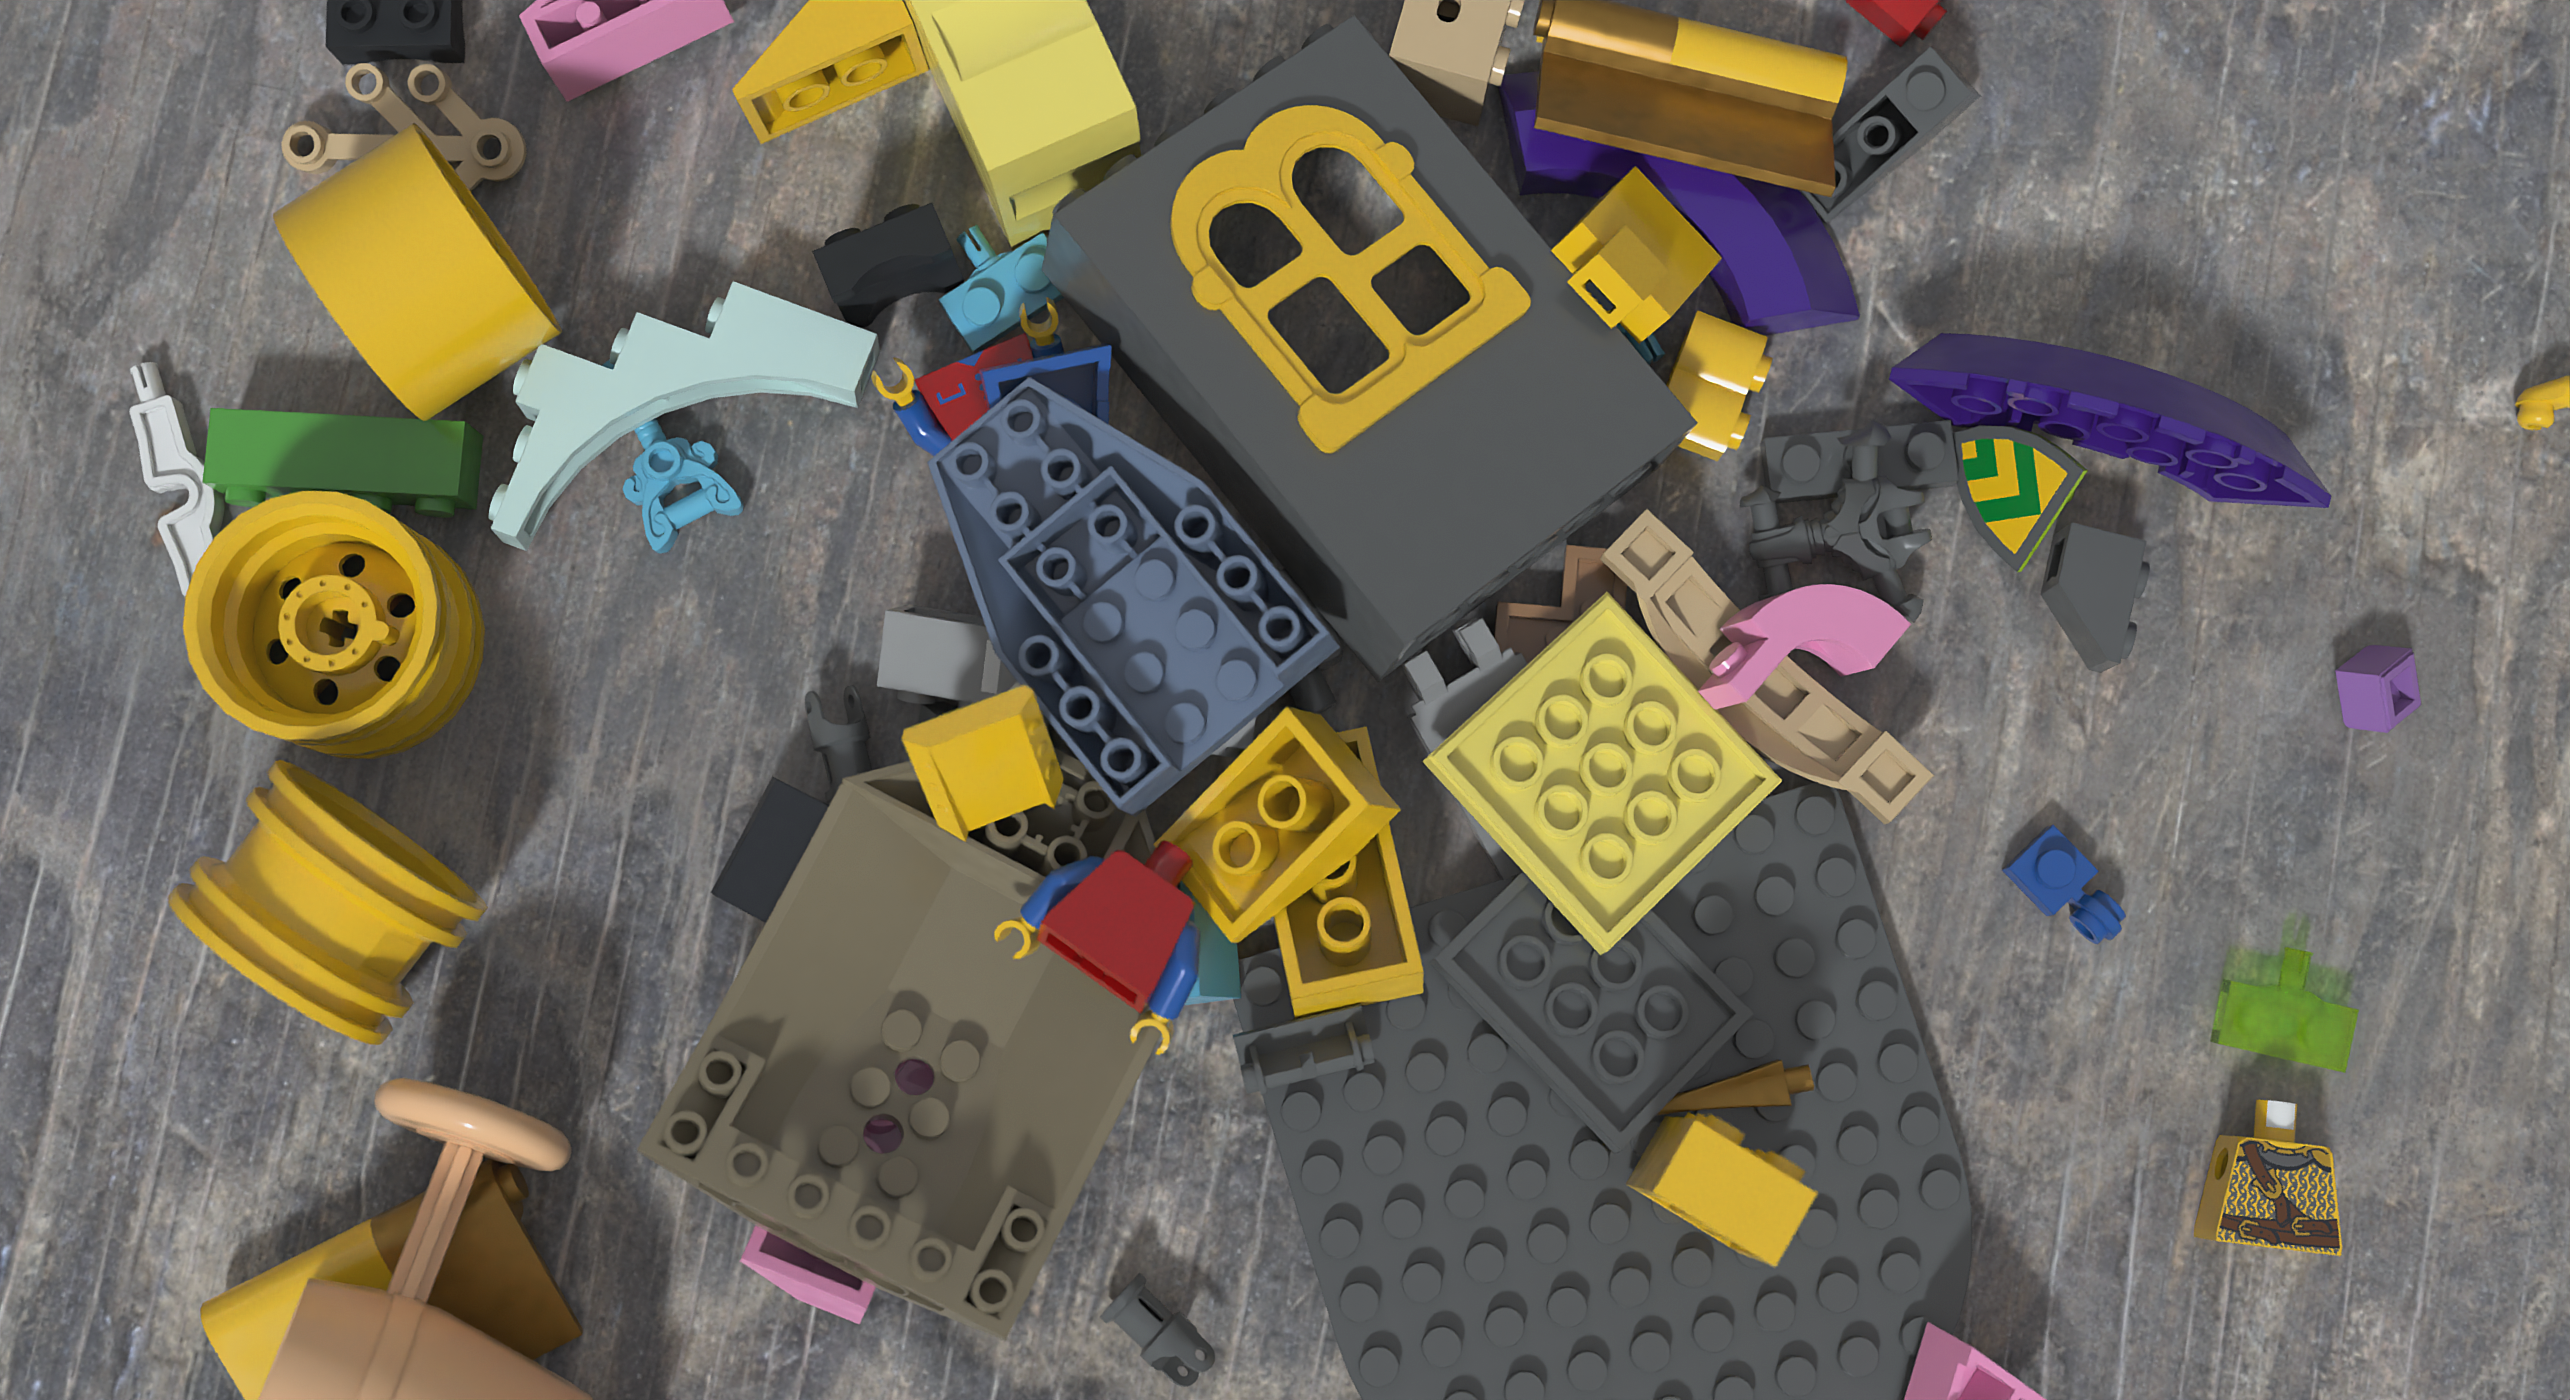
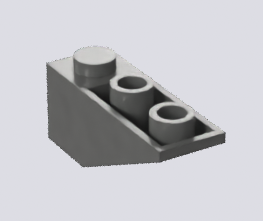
[1800,46,1981,223]

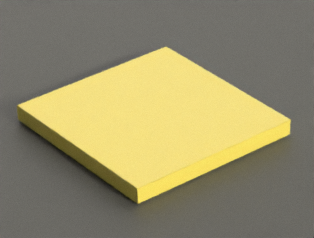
[1422,592,1783,955]

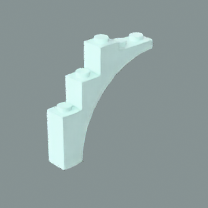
[488,281,880,551]

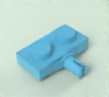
[938,225,1064,354]

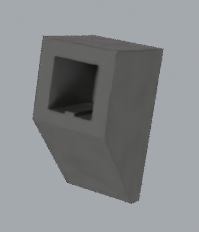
[2040,522,2150,673]

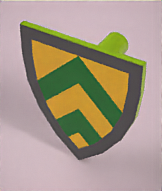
[1953,426,2088,572]

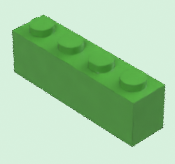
[202,408,483,518]

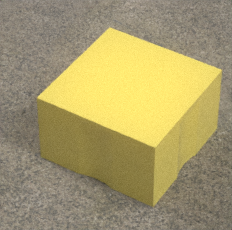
[903,0,1142,251]

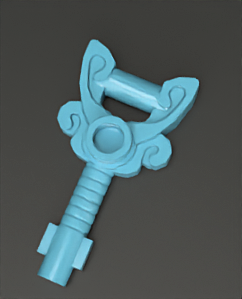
[602,359,744,554]

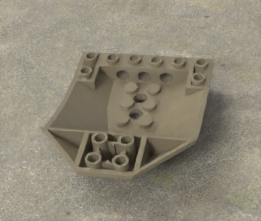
[637,747,1162,1341]

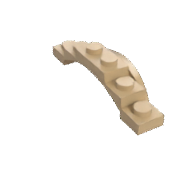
[1600,509,1934,825]

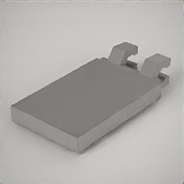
[1400,618,1527,881]

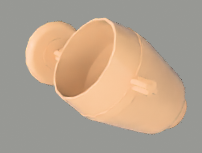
[258,1078,593,1400]

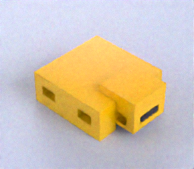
[1551,166,1722,344]

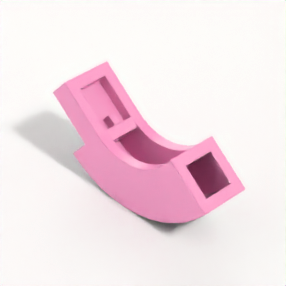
[1698,584,1911,710]

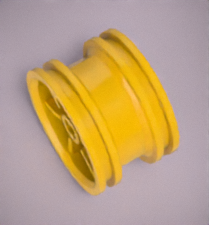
[183,491,485,759]
[168,760,488,1045]

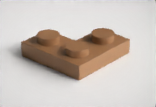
[1494,545,1627,664]

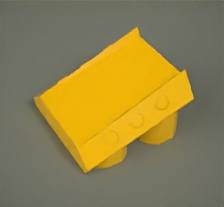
[902,685,1064,842]

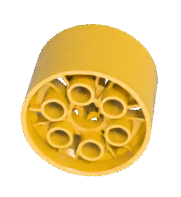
[273,123,562,421]

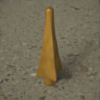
[1656,1059,1814,1116]

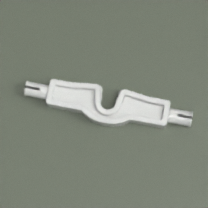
[129,362,224,596]

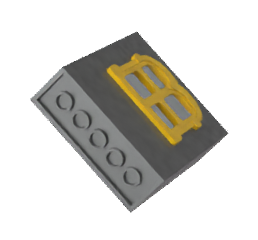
[1042,15,1698,682]

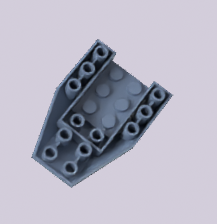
[927,377,1340,817]

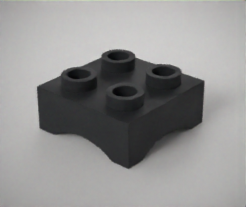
[325,0,465,65]
[812,203,964,328]

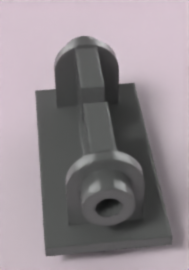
[1233,1003,1375,1095]

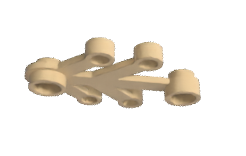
[282,63,526,192]

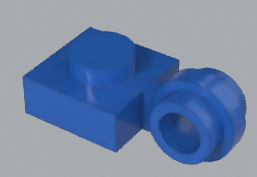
[2002,825,2126,944]

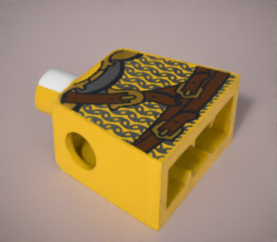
[2194,1100,2342,1256]

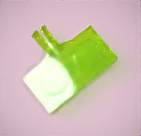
[2210,947,2359,1073]

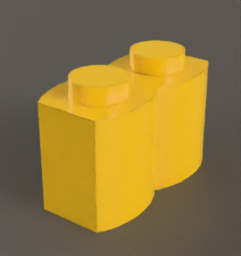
[1666,310,1773,461]

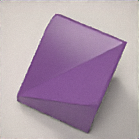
[2335,645,2421,733]

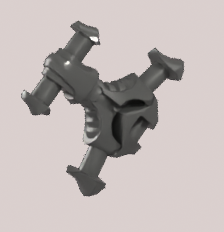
[1740,419,1932,623]

